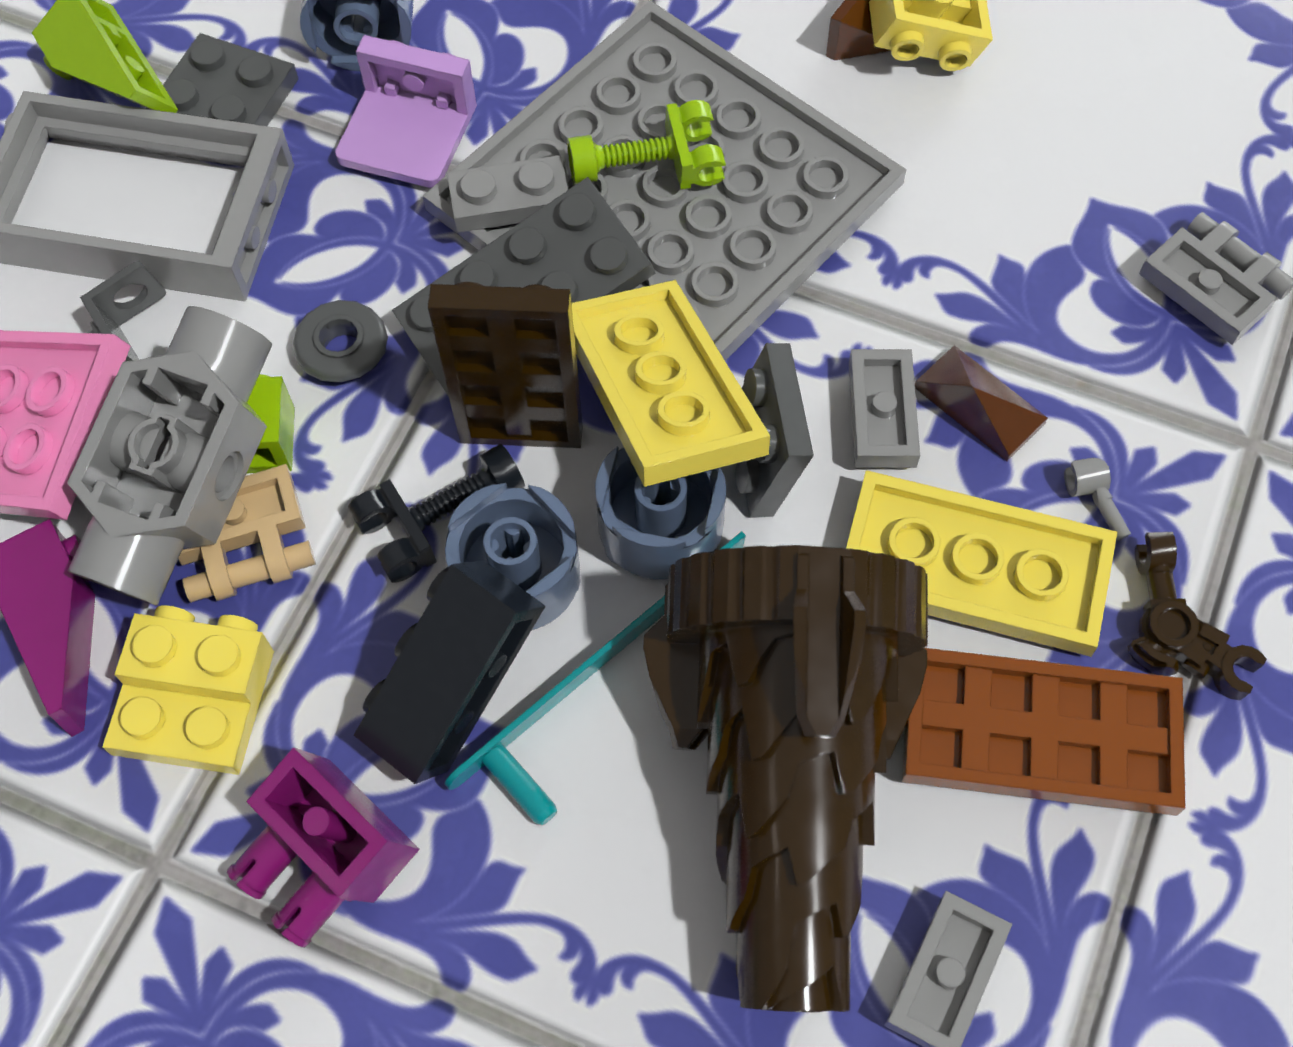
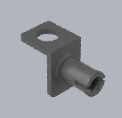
[80,261,166,362]

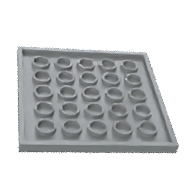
[423,0,907,361]

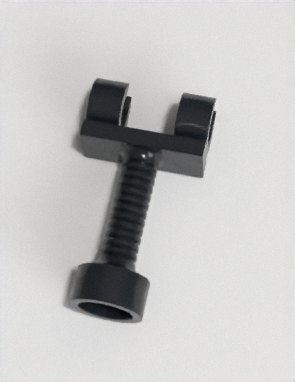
[348,443,525,583]

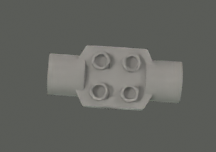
[67,306,272,606]

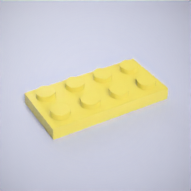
[571,280,770,487]
[846,470,1117,657]

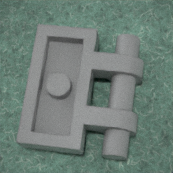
[1139,212,1293,345]

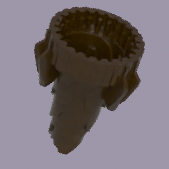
[643,545,928,1012]

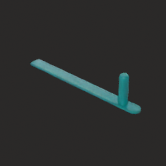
[445,531,746,825]

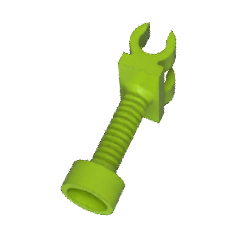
[567,100,726,189]

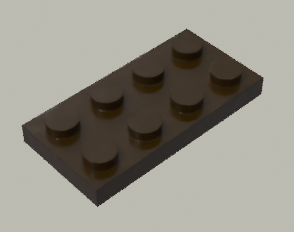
[428,282,583,448]

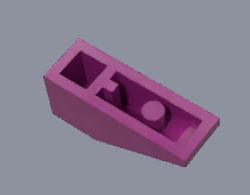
[0,519,95,737]

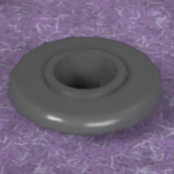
[293,300,388,382]

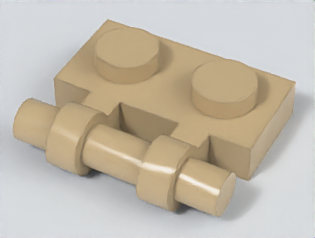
[178,464,316,603]

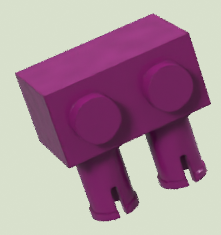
[227,747,420,948]

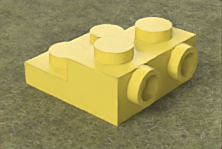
[869,0,993,71]
[102,605,274,775]

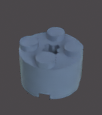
[300,0,414,71]
[595,446,726,579]
[445,483,581,630]

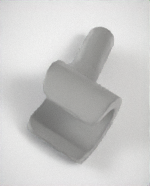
[1064,458,1131,541]

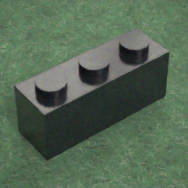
[353,560,546,784]

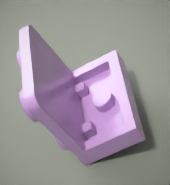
[335,35,477,188]

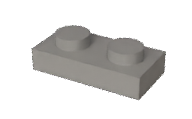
[447,155,568,233]
[849,349,920,468]
[884,891,1012,1047]

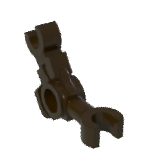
[1128,532,1267,700]

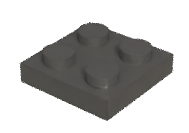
[146,33,299,126]
[736,343,814,517]

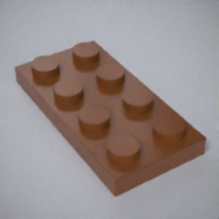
[902,648,1185,816]

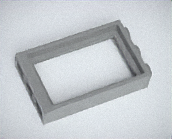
[0,91,294,302]

